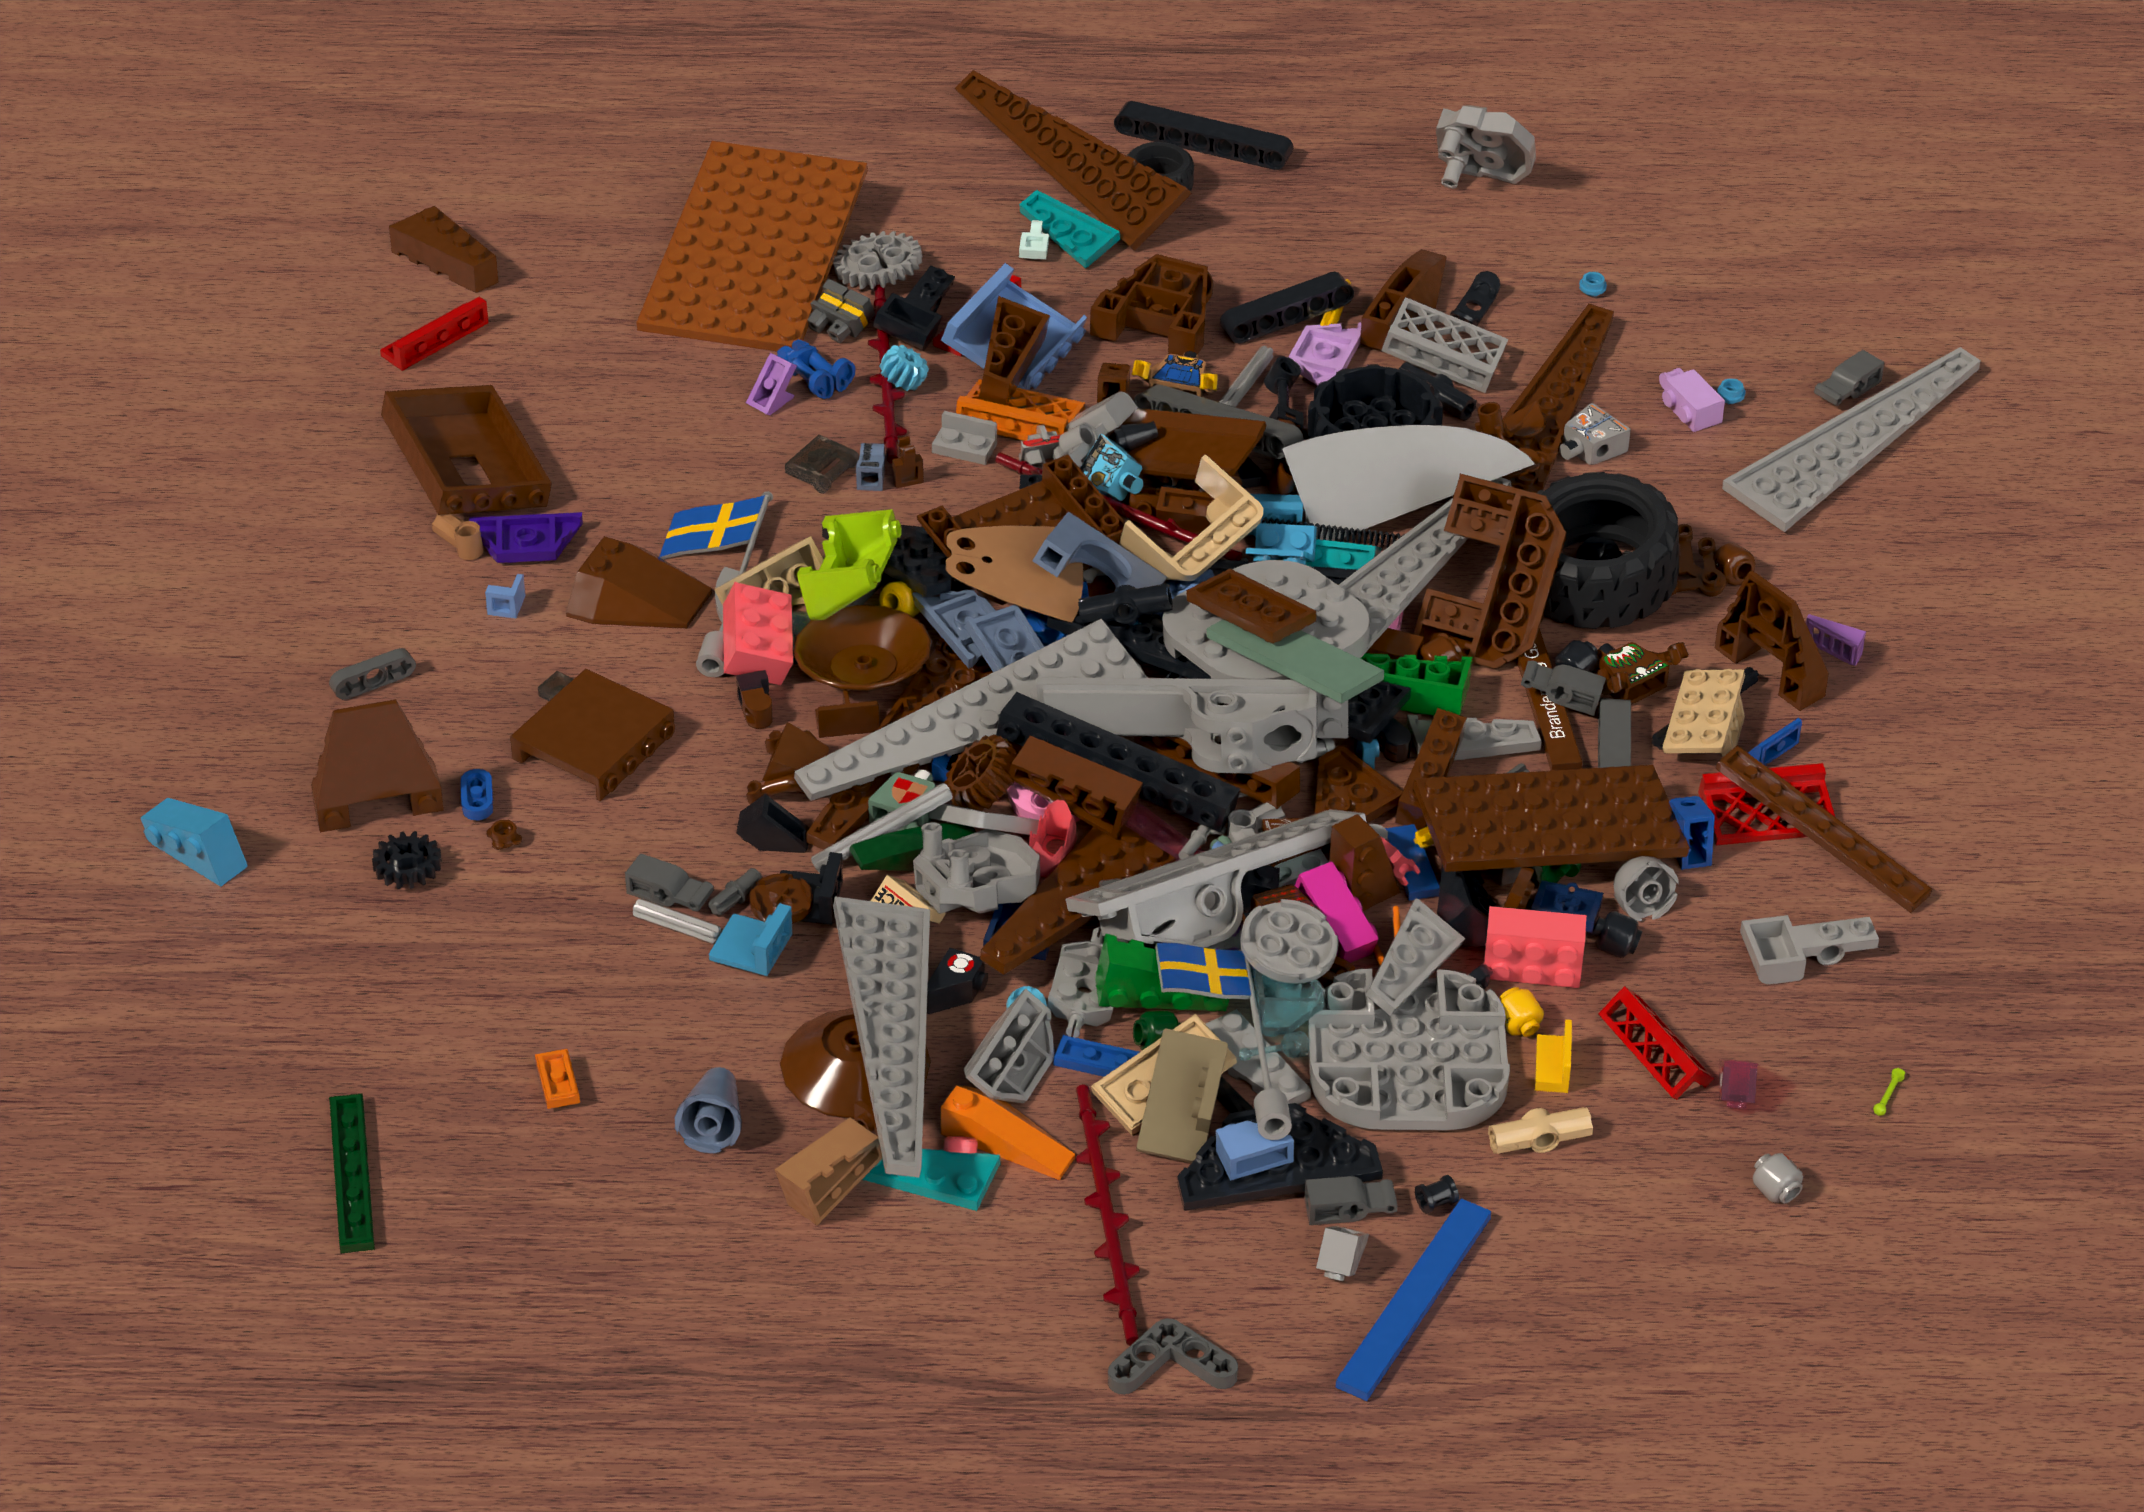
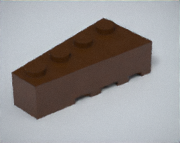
[979,296,1050,405]
[1009,736,1143,839]

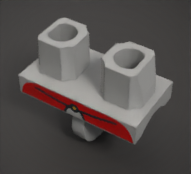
[1019,425,1063,470]

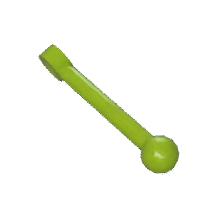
[1873,1068,1905,1116]

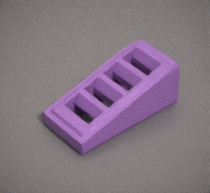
[1806,614,1866,666]

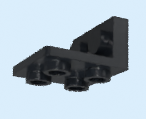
[780,852,843,925]

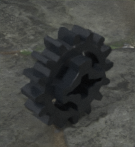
[372,831,442,889]

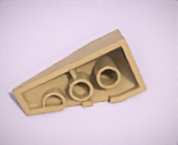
[714,536,824,606]

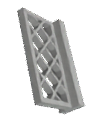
[1381,297,1508,393]

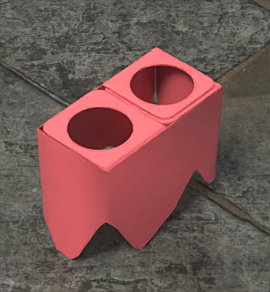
[1029,800,1077,878]

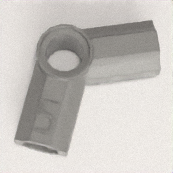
[1227,803,1286,842]

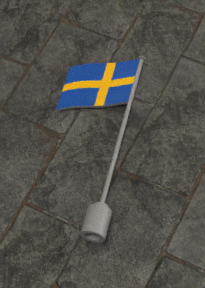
[659,491,773,677]
[1155,943,1292,1140]

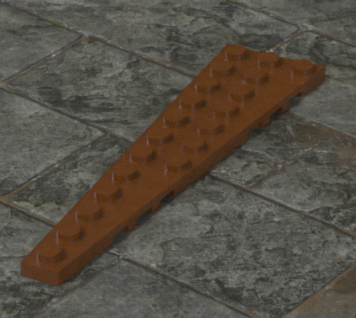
[955,70,1192,252]
[1450,303,1614,498]
[806,638,993,850]

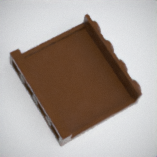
[510,668,675,801]

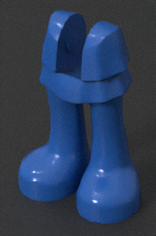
[777,339,856,399]

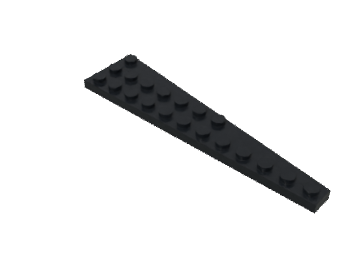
[1047,609,1411,744]

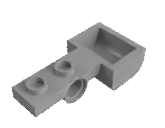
[1058,392,1138,467]
[1740,915,1879,984]

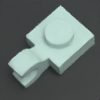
[1019,220,1049,260]

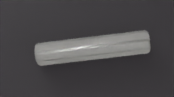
[633,899,721,944]

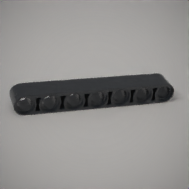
[1114,101,1294,170]

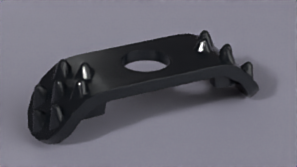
[1450,271,1501,326]

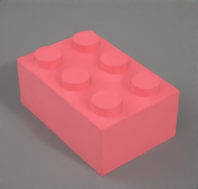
[723,582,793,685]
[1484,906,1587,988]

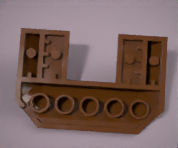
[1414,473,1567,669]

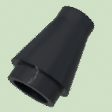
[1114,421,1159,453]

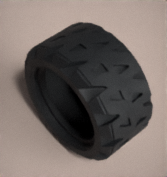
[1537,472,1679,629]

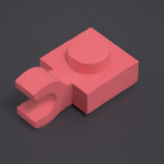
[1381,837,1420,886]

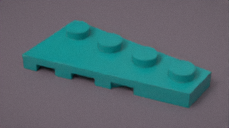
[1019,190,1120,269]
[862,1149,1000,1211]

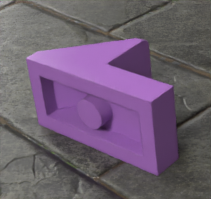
[746,352,797,415]

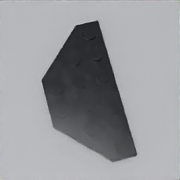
[822,525,955,598]
[1177,1103,1383,1211]

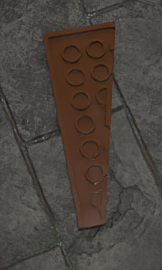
[980,826,1175,975]

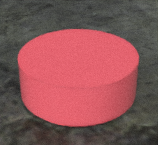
[943,1136,978,1153]

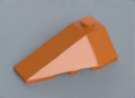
[941,1085,1075,1180]

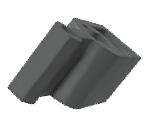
[1814,349,1884,406]
[1521,661,1606,716]
[625,853,714,911]
[1304,1176,1398,1225]

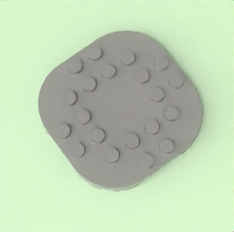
[1162,560,1370,680]
[1308,969,1510,1130]

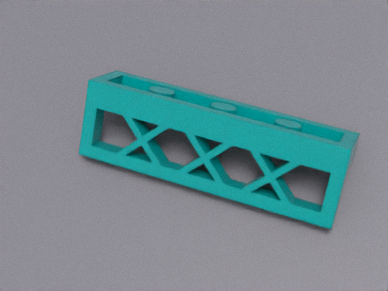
[1306,539,1382,570]

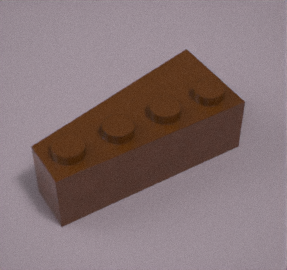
[389,206,499,293]

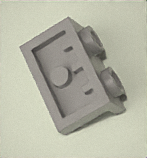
[932,411,997,465]

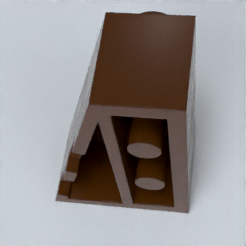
[1329,814,1401,911]

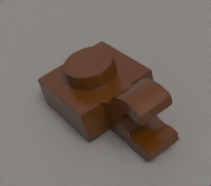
[892,436,924,489]

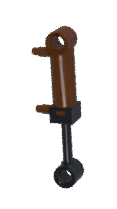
[1264,356,1308,495]

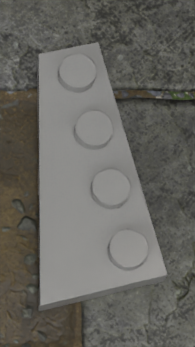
[1366,898,1465,1016]

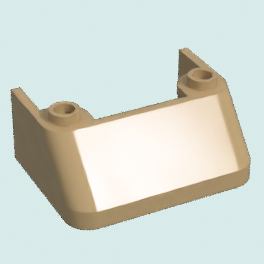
[1119,455,1263,581]

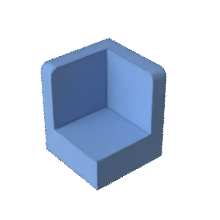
[485,574,526,619]

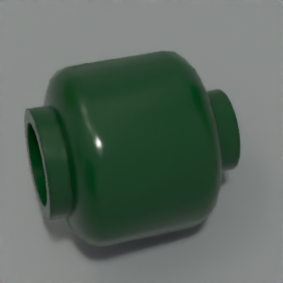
[1133,1011,1181,1050]

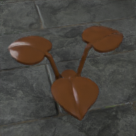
[1475,401,1545,478]

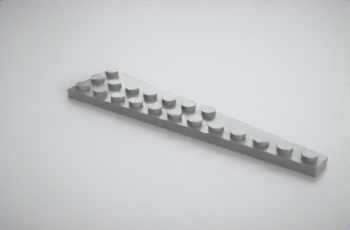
[1722,347,1981,532]
[1338,477,1511,650]
[794,619,1148,801]
[833,897,930,1178]

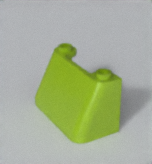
[797,509,901,621]

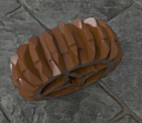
[944,734,1018,811]

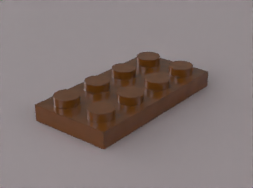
[1186,569,1316,644]

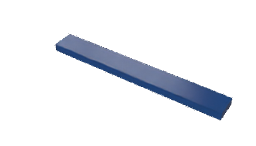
[1336,1198,1492,1401]

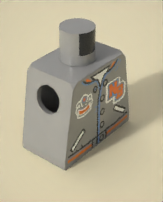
[1559,403,1631,465]

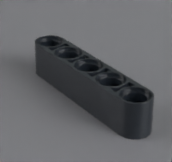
[1220,271,1354,344]

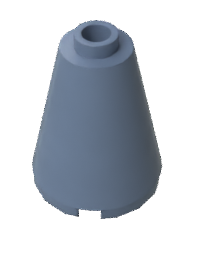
[675,1067,742,1153]

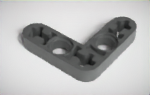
[1107,1318,1238,1395]

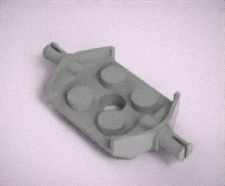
[1047,928,1114,1038]

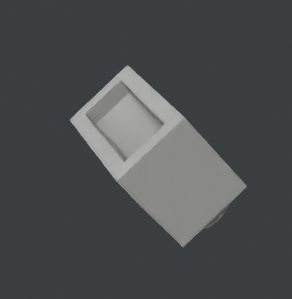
[1316,1226,1369,1281]

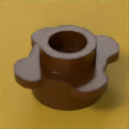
[487,819,522,850]

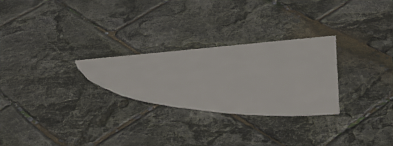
[1282,425,1534,541]

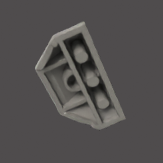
[964,989,1054,1103]

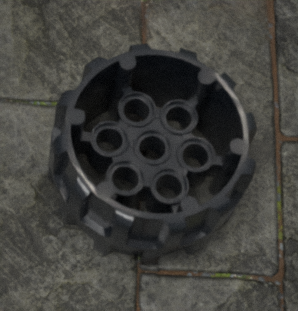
[1307,364,1443,440]

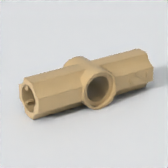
[1488,1107,1593,1154]

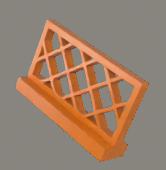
[956,379,1085,441]

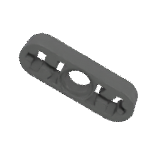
[329,648,416,700]

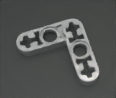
[928,804,1039,835]

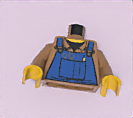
[1131,351,1218,397]

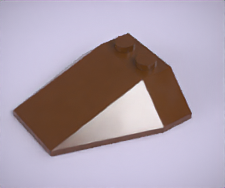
[566,536,712,629]

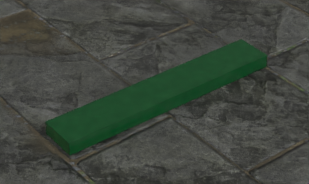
[329,1093,375,1254]

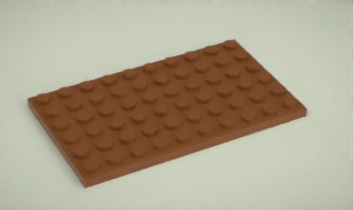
[636,141,868,352]

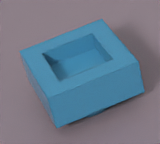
[1355,739,1380,769]

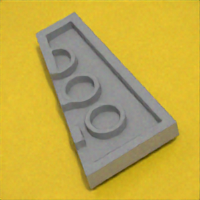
[1407,715,1541,761]
[1206,1009,1311,1104]

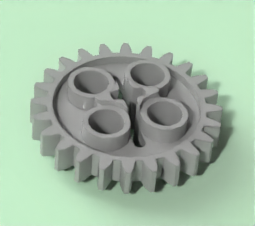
[833,231,923,289]

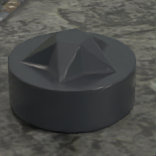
[1469,964,1493,989]

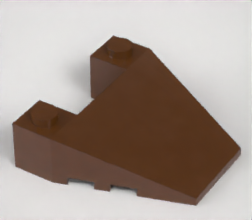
[1090,254,1208,356]
[1714,570,1829,711]
[311,699,444,833]

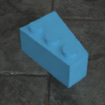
[140,798,248,887]

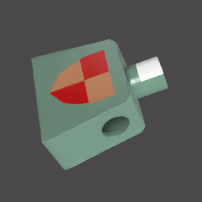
[868,770,936,831]

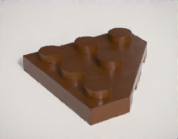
[1315,744,1403,823]

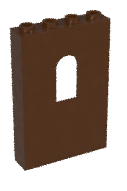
[381,385,552,515]

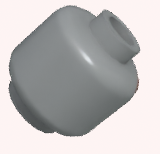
[1753,1153,1803,1204]

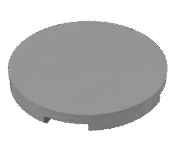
[1240,899,1338,984]

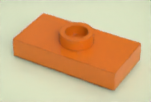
[535,1049,580,1109]

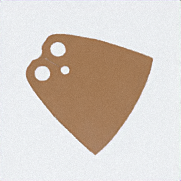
[946,526,1083,623]

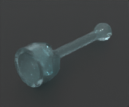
[1239,1031,1309,1061]

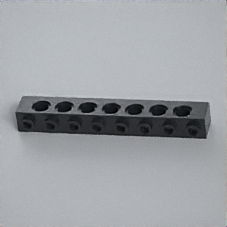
[996,692,1240,832]

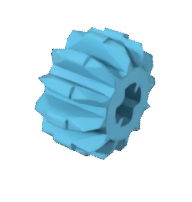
[879,345,929,391]

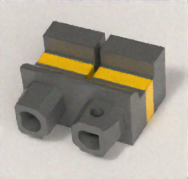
[807,279,876,343]

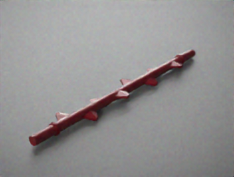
[868,284,907,464]
[995,452,1242,561]
[1076,1084,1140,1346]

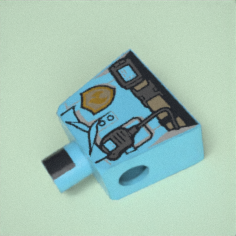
[1080,434,1143,501]

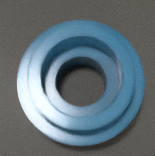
[1579,272,1607,296]
[1717,379,1746,404]

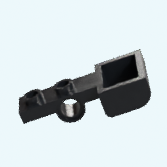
[873,266,955,351]

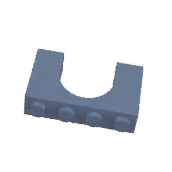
[1032,512,1167,625]

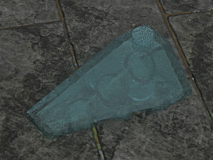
[1251,965,1325,1037]

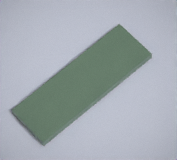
[1207,620,1384,704]

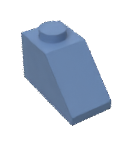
[1216,1120,1294,1181]

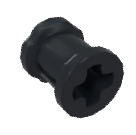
[1415,1175,1459,1214]

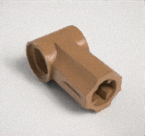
[432,514,484,560]

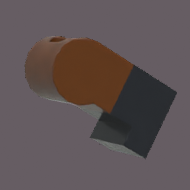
[736,670,773,729]

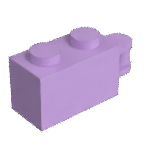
[1659,368,1725,432]

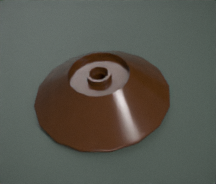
[793,605,932,692]
[780,1008,931,1119]

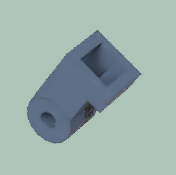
[856,443,885,491]

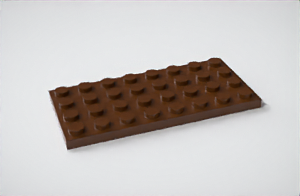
[1413,765,1690,872]

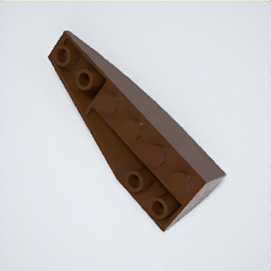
[1360,249,1447,350]

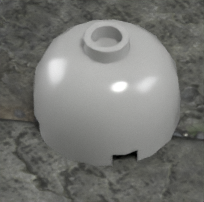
[1613,856,1679,921]

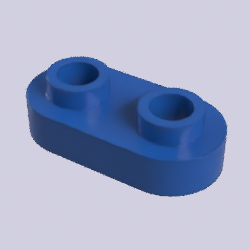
[460,769,494,821]

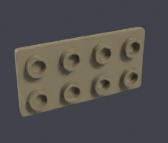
[1136,1029,1228,1163]

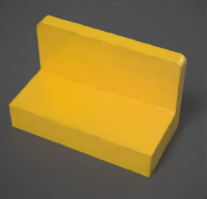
[1535,1019,1572,1093]

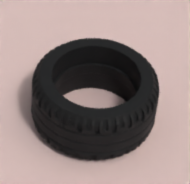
[1127,142,1194,192]

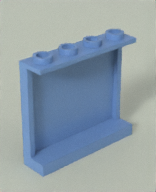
[941,263,1087,390]

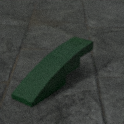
[849,823,976,871]

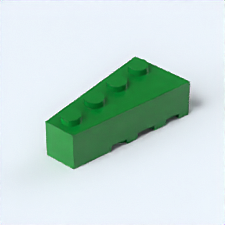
[1360,653,1473,715]
[1095,934,1229,1011]

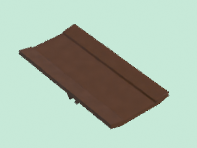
[1108,408,1267,486]

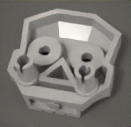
[1436,105,1536,189]
[913,822,1040,914]

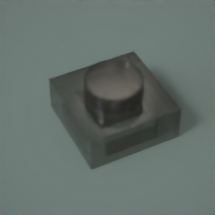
[538,671,573,701]

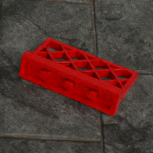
[1698,763,1836,846]

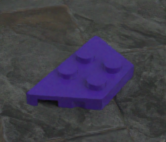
[469,512,583,563]

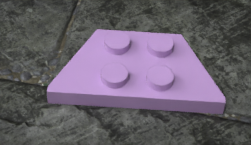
[1289,322,1361,386]

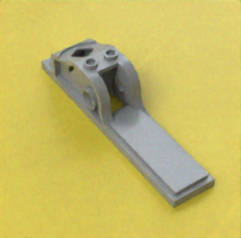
[1037,677,1348,773]
[1066,809,1367,949]

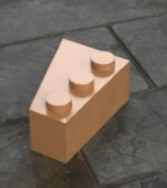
[774,1118,882,1225]

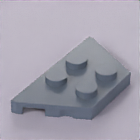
[912,590,996,669]

